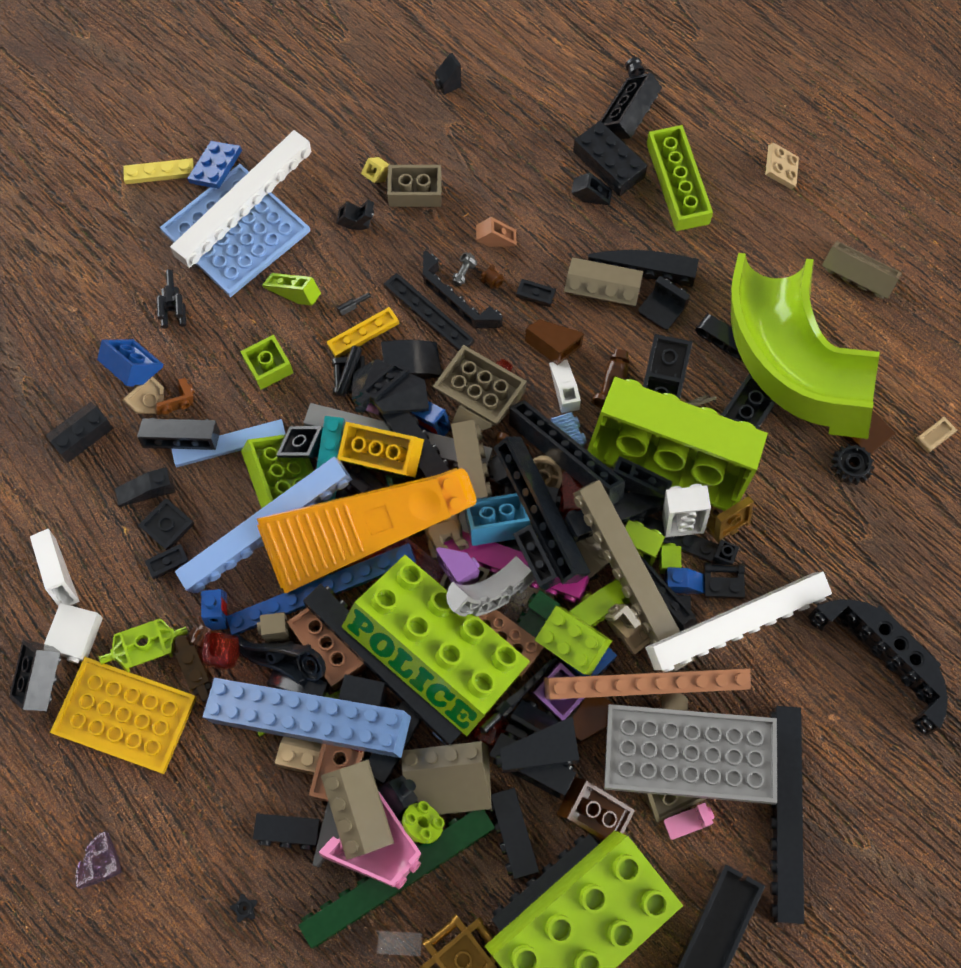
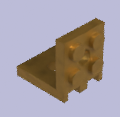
[706,496,754,544]

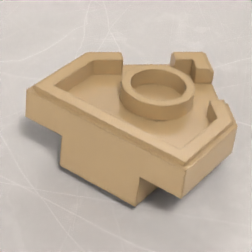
[123,376,164,414]

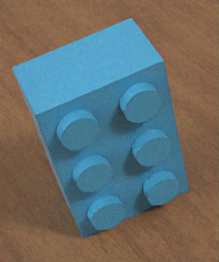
[465,493,530,546]

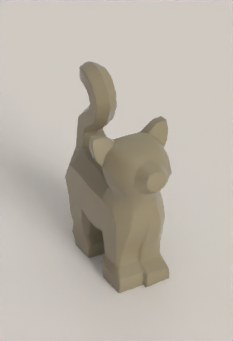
[424,513,469,560]

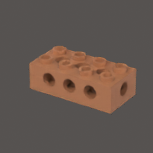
[287,608,367,691]
[478,610,545,682]
[309,744,366,802]

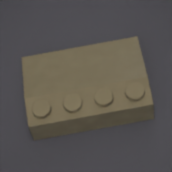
[433,345,527,425]
[402,741,492,815]

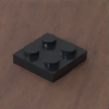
[138,498,195,550]

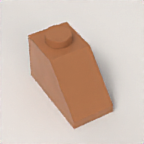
[476,217,517,247]

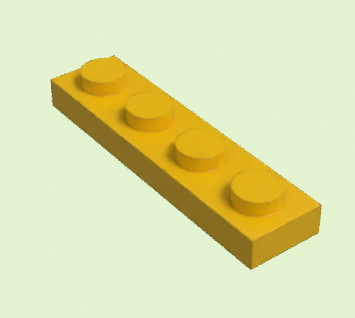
[327,307,399,358]

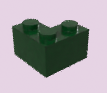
[517,590,560,638]

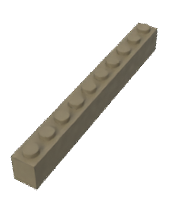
[573,480,695,672]

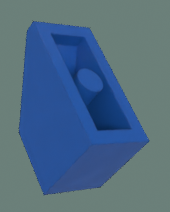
[665,567,705,594]

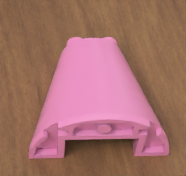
[319,791,421,889]

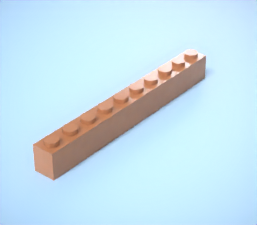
[544,668,751,699]

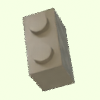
[257,612,291,643]

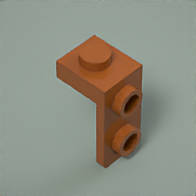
[156,378,194,415]

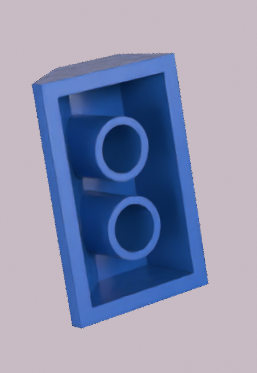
[97,339,164,387]

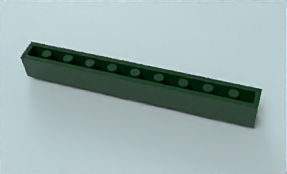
[298,810,495,949]

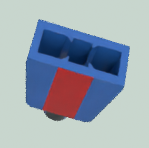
[409,401,452,436]
[201,589,228,630]

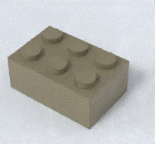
[387,165,442,207]

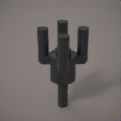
[156,269,187,329]

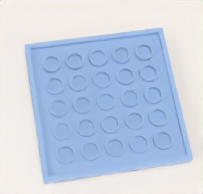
[160,164,311,297]

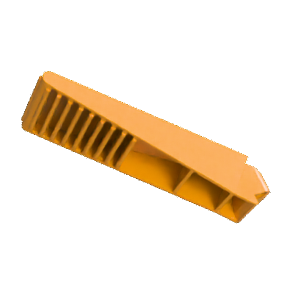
[257,468,477,593]

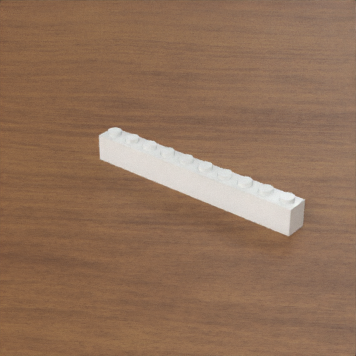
[170,130,312,268]
[645,572,832,673]

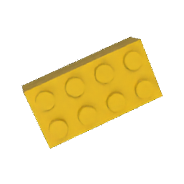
[337,422,424,477]

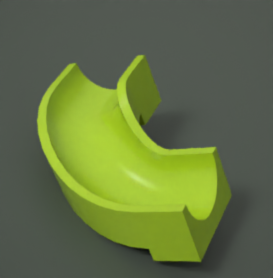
[731,253,880,439]

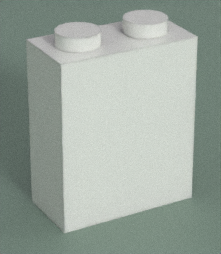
[44,603,103,664]

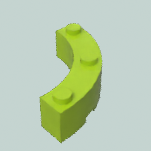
[569,578,631,627]

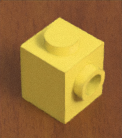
[361,157,390,183]

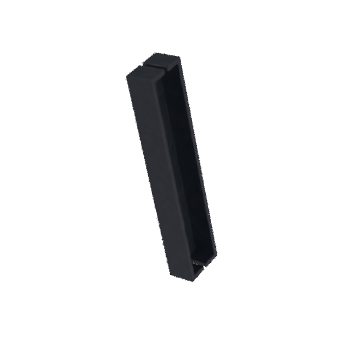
[675,864,765,968]

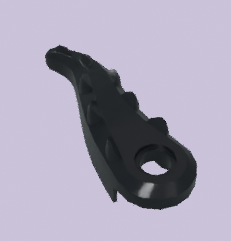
[229,634,326,683]

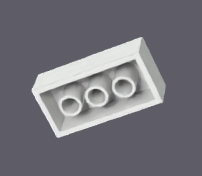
[662,484,711,538]

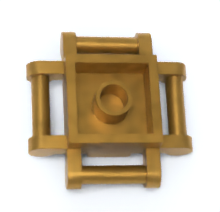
[419,914,497,968]

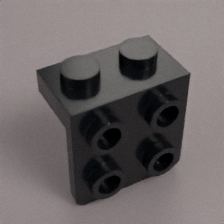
[638,276,690,330]

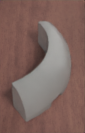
[446,556,536,617]

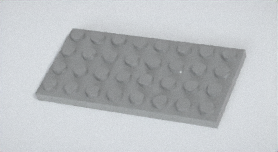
[604,704,777,804]

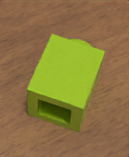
[659,543,682,574]

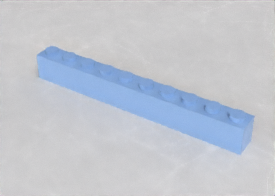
[175,457,352,593]

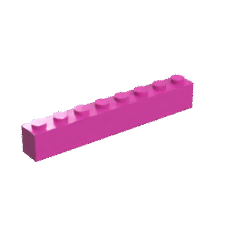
[444,531,589,603]

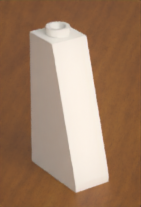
[30,528,80,607]

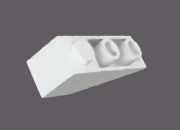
[549,359,581,414]

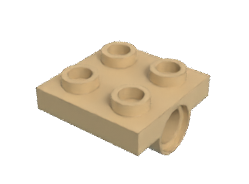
[765,143,799,189]

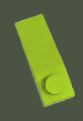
[262,273,321,306]

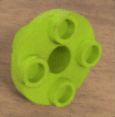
[402,801,445,844]

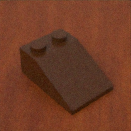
[556,777,635,841]

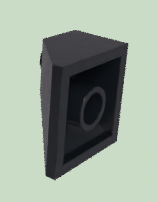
[276,426,323,458]

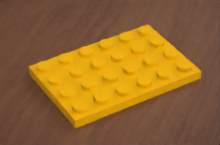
[50,657,197,774]

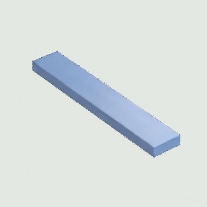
[172,419,286,468]

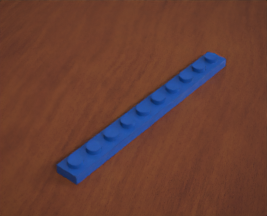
[226,543,417,635]

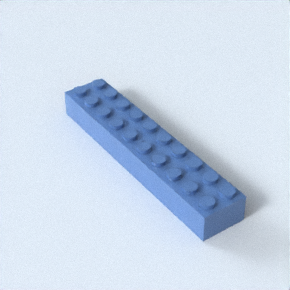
[202,678,411,758]

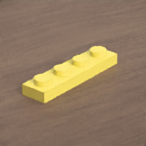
[123,158,195,184]

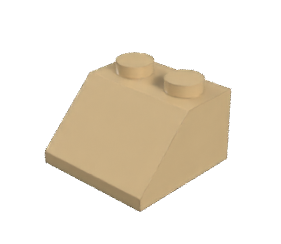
[275,737,322,775]

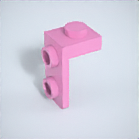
[663,803,714,840]

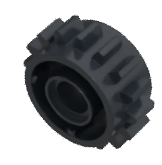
[831,444,875,486]

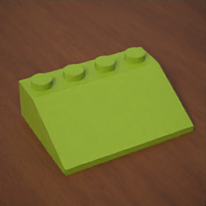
[241,435,314,509]

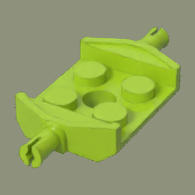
[98,619,188,672]

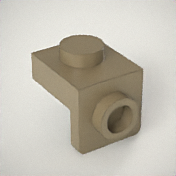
[605,604,641,629]

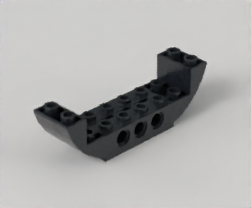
[808,599,948,736]

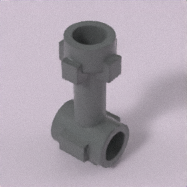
[452,252,477,286]

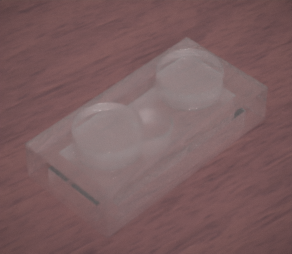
[377,931,422,956]

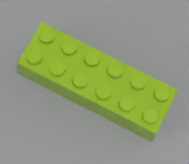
[647,125,713,231]

